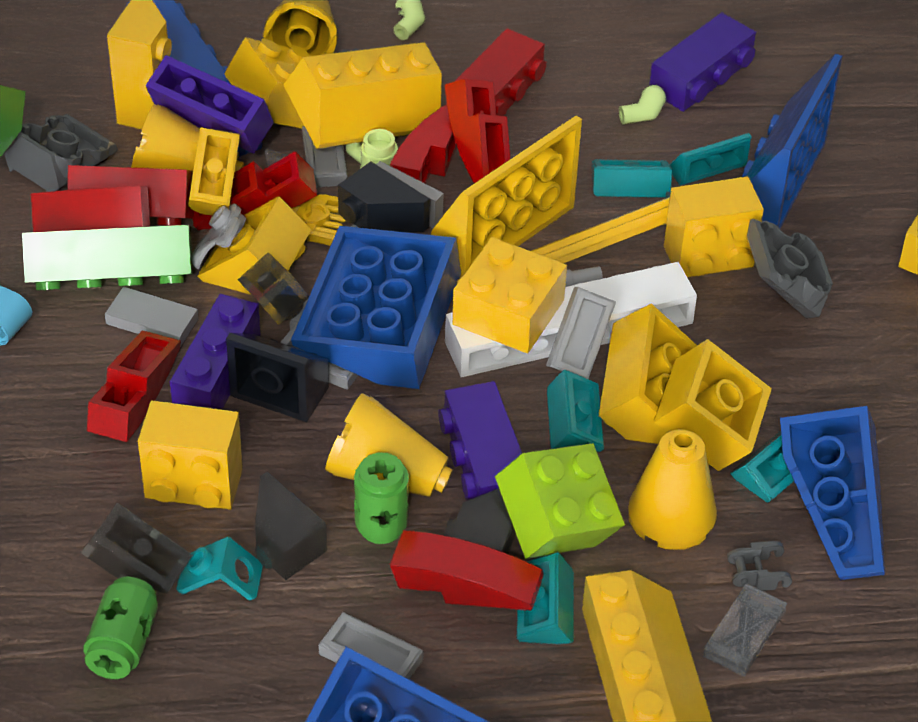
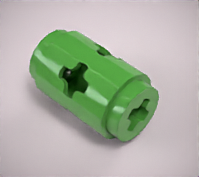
[354,452,409,544]
[84,577,158,679]

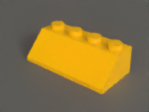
[284,42,442,149]
[582,570,712,722]

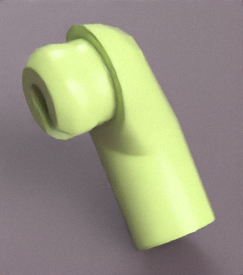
[394,0,425,40]
[619,85,666,125]

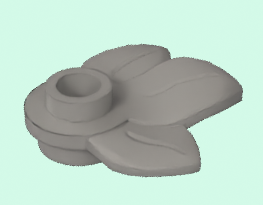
[191,204,246,270]

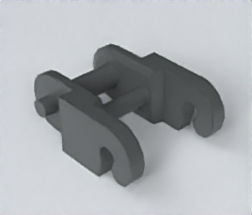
[727,541,792,591]

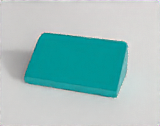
[670,133,752,186]
[591,159,672,197]
[547,370,604,452]
[730,431,794,503]
[517,552,574,644]

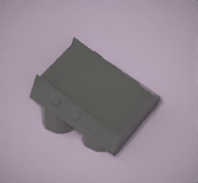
[4,114,118,192]
[747,219,833,319]

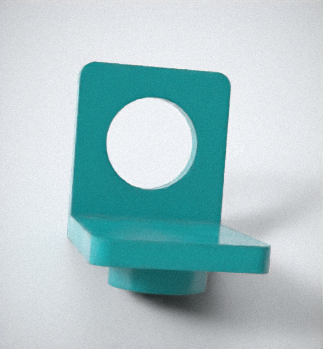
[176,536,263,601]

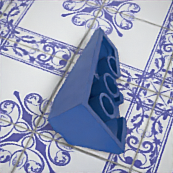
[780,406,885,580]

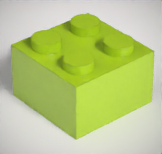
[495,444,625,559]

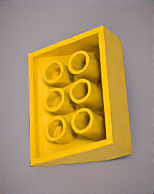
[431,116,582,278]

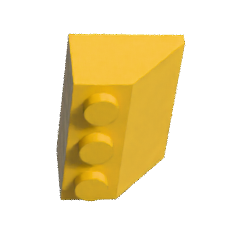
[107,0,172,130]
[599,303,698,444]

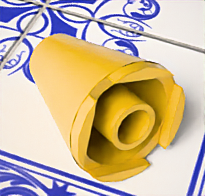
[263,0,338,56]
[131,104,244,172]
[325,393,453,497]
[628,429,717,550]

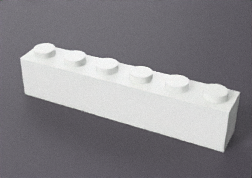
[445,262,697,377]

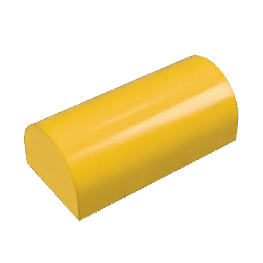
[188,127,240,215]

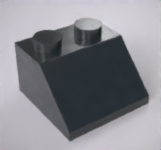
[226,333,329,422]

